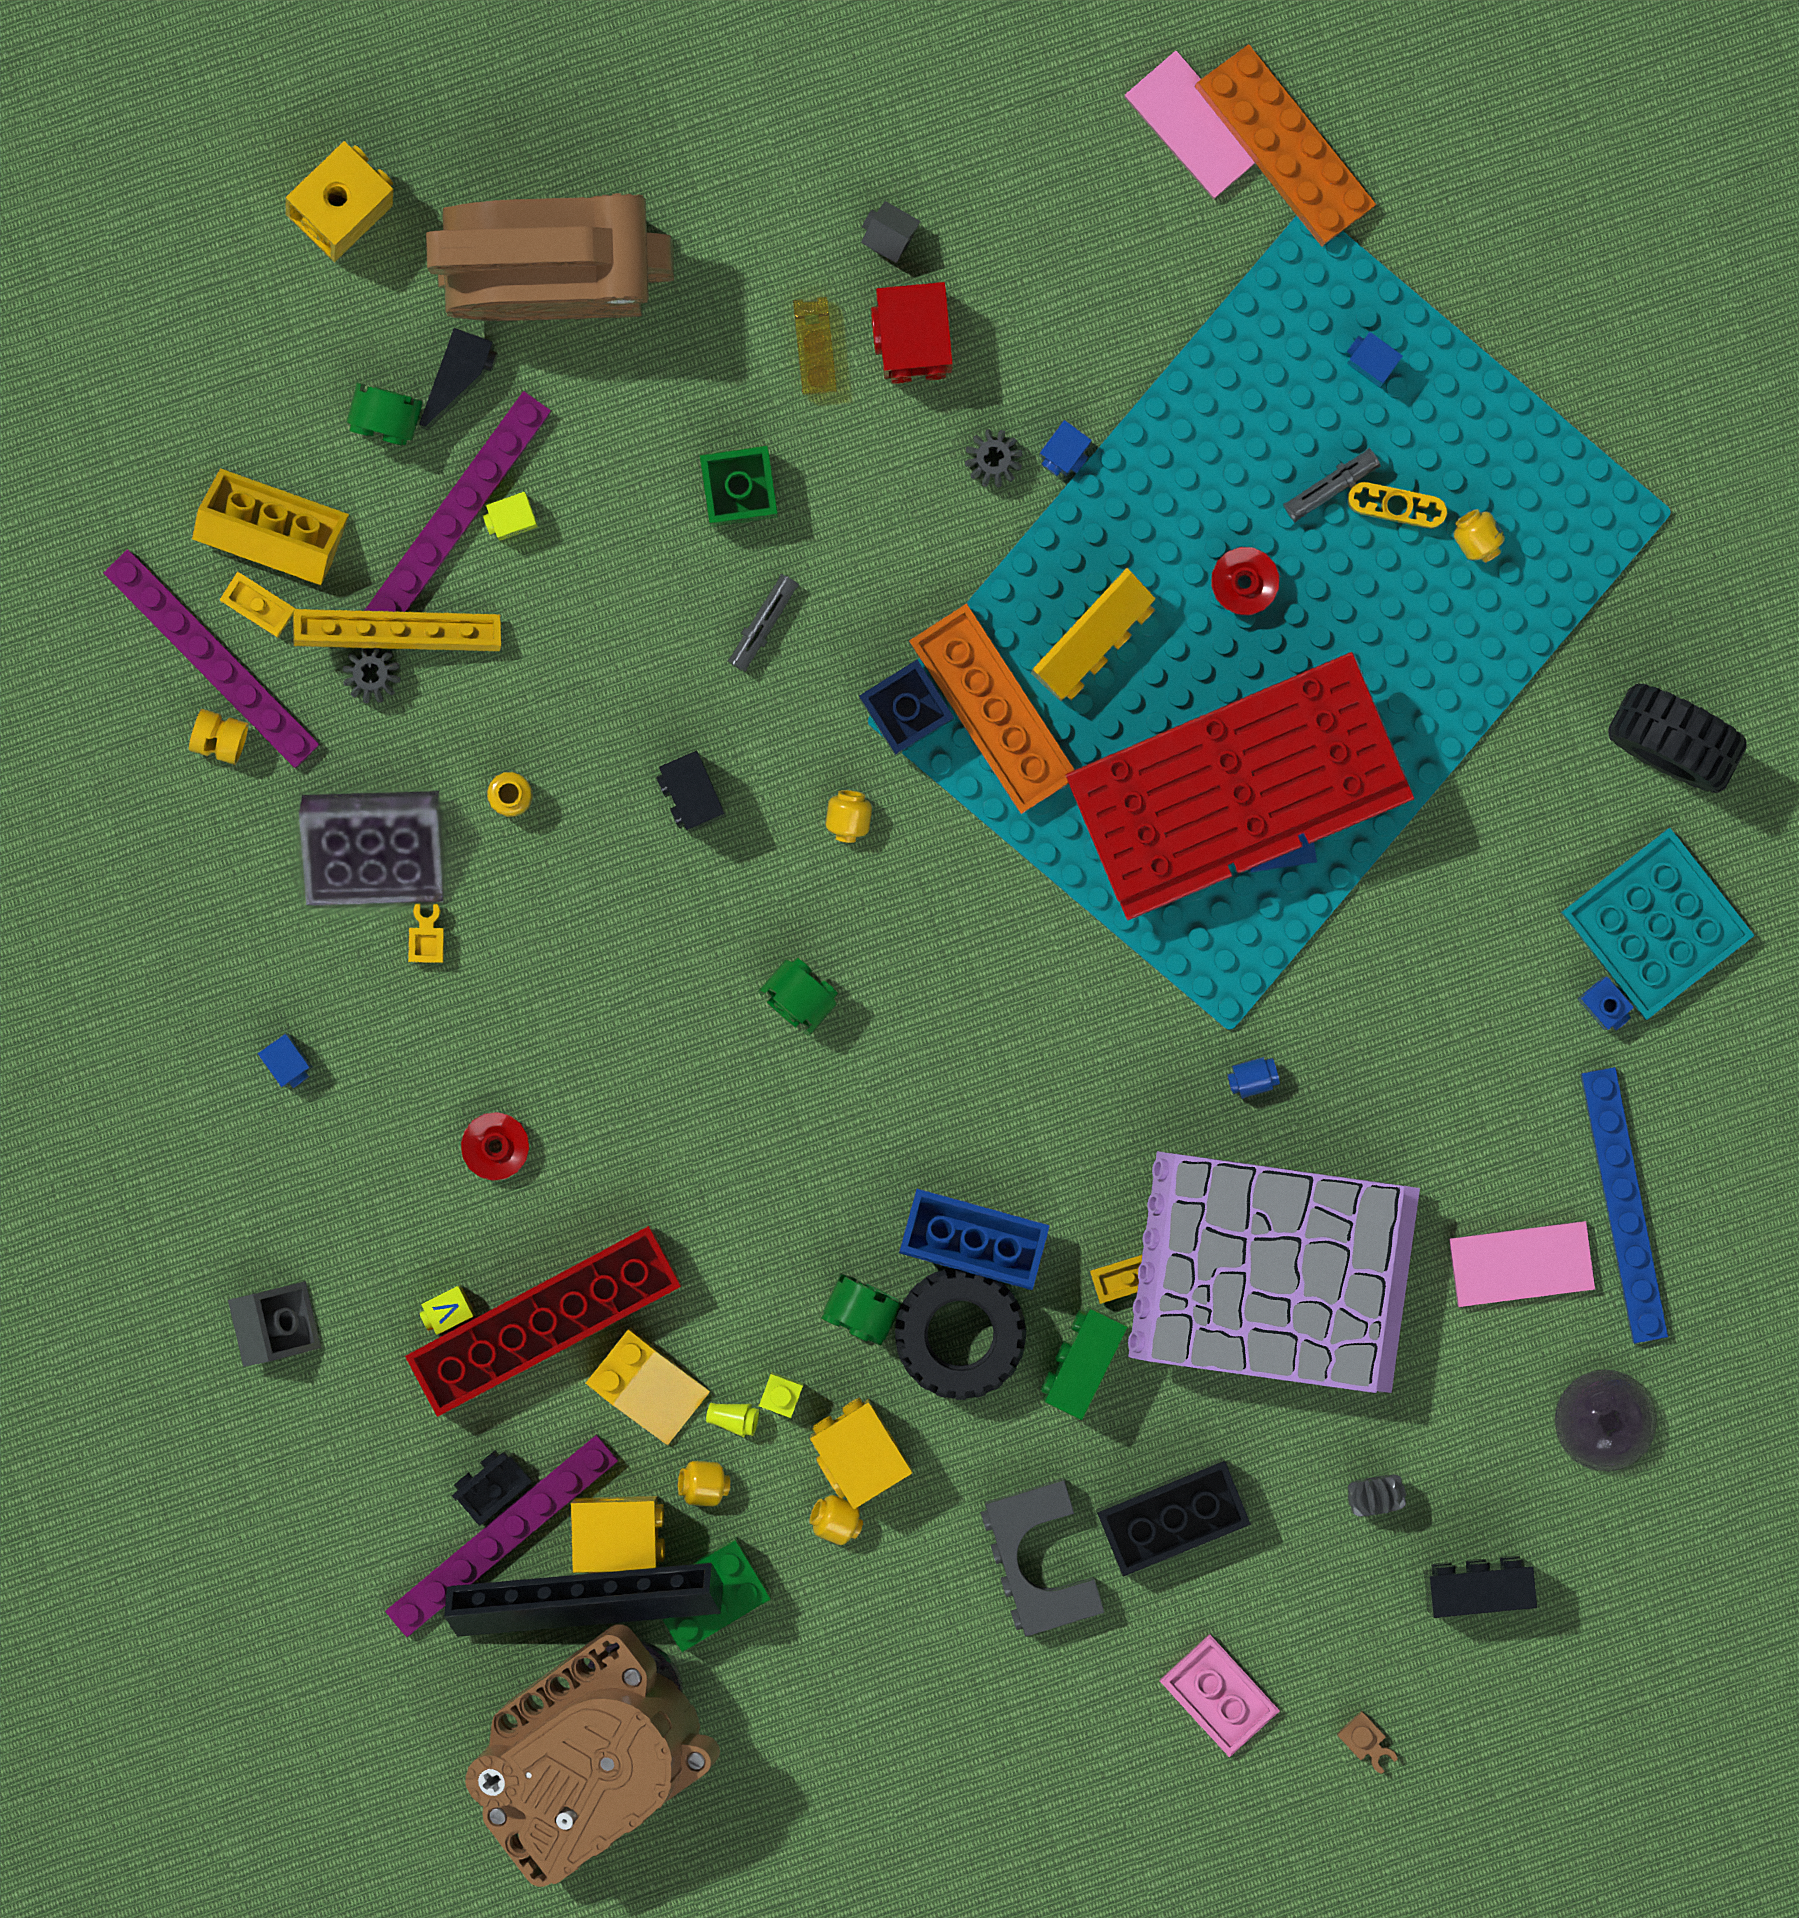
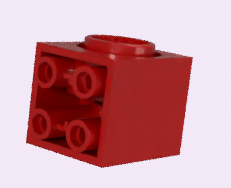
[871,282,953,384]

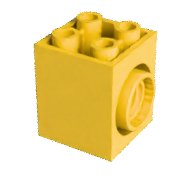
[285,141,394,262]
[810,1397,913,1510]
[571,1496,665,1574]

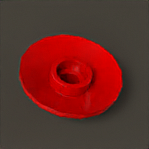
[1211,547,1279,615]
[461,1112,530,1181]

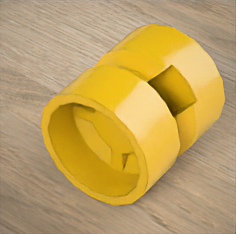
[189,709,249,765]

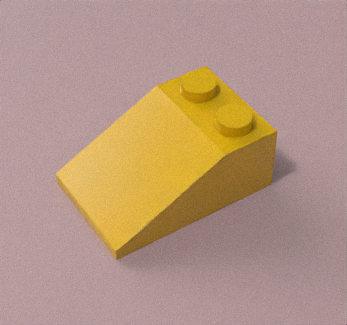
[585,1328,711,1446]

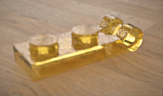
[793,297,837,395]

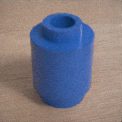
[1227,1057,1280,1099]

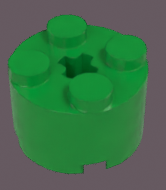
[346,382,423,446]
[758,958,838,1036]
[821,1273,903,1345]

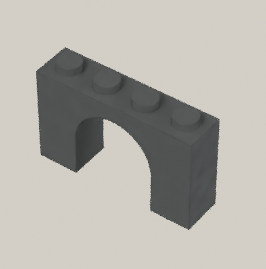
[980,1478,1105,1637]

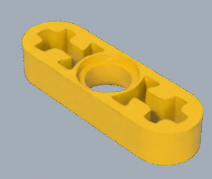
[1347,482,1447,529]

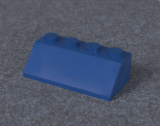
[899,1189,1050,1290]

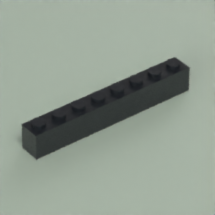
[444,1563,723,1637]

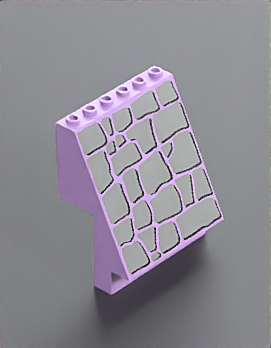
[1128,1151,1420,1393]

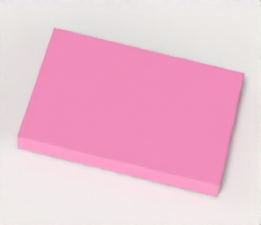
[1159,1634,1280,1757]

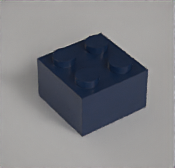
[859,659,954,756]

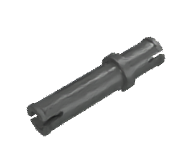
[1283,448,1381,523]
[727,574,799,672]

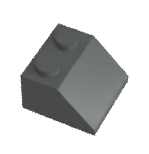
[228,1281,321,1367]

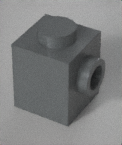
[861,201,921,263]

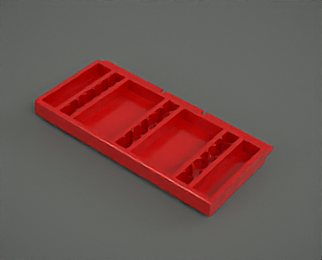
[1065,652,1415,921]

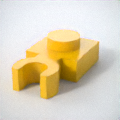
[408,904,444,963]

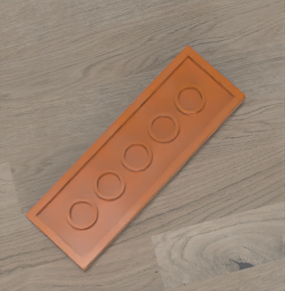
[1194,44,1376,247]
[909,603,1074,814]

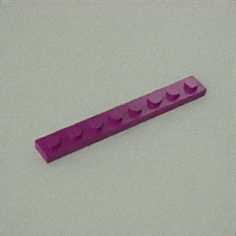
[364,391,552,612]
[103,549,320,769]
[385,1434,619,1638]

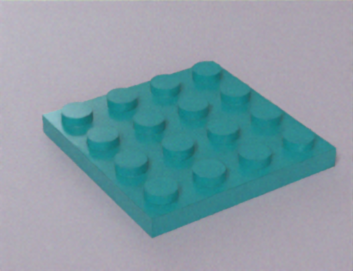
[1560,828,1755,1020]

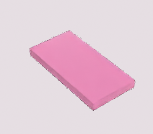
[1124,51,1256,200]
[1449,1221,1595,1307]

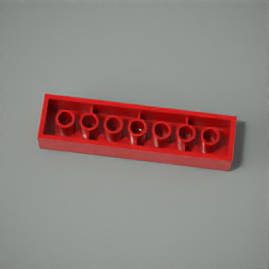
[405,1225,682,1417]

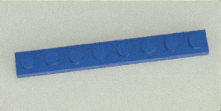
[1580,1067,1668,1344]

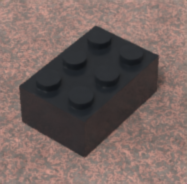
[1423,1556,1537,1618]

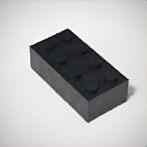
[1096,1458,1251,1577]

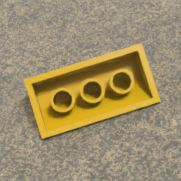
[192,468,349,585]
[1031,568,1156,701]

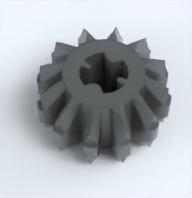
[965,429,1022,488]
[342,648,401,704]
[1347,1474,1406,1517]

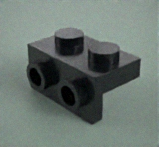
[452,1450,533,1526]

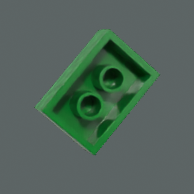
[1040,1306,1127,1420]
[662,1537,772,1652]

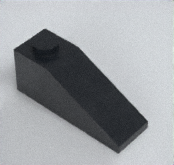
[419,328,498,430]

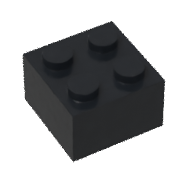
[656,750,727,833]

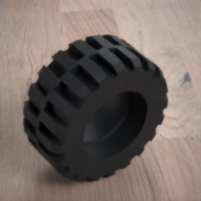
[1608,683,1747,793]
[895,1268,1026,1400]

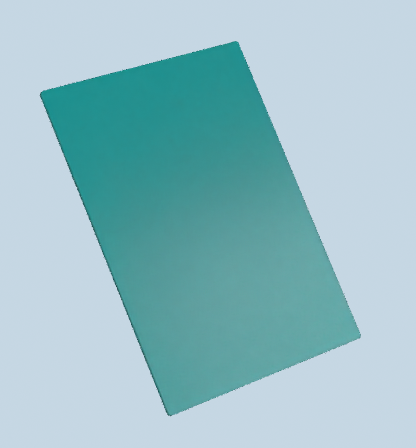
[868,215,1671,1030]

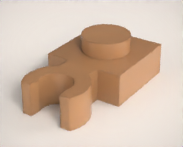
[1337,1711,1398,1774]

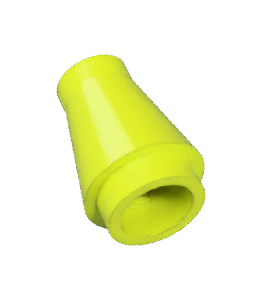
[706,1403,759,1438]

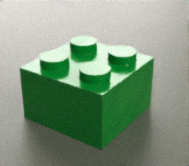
[699,446,778,527]

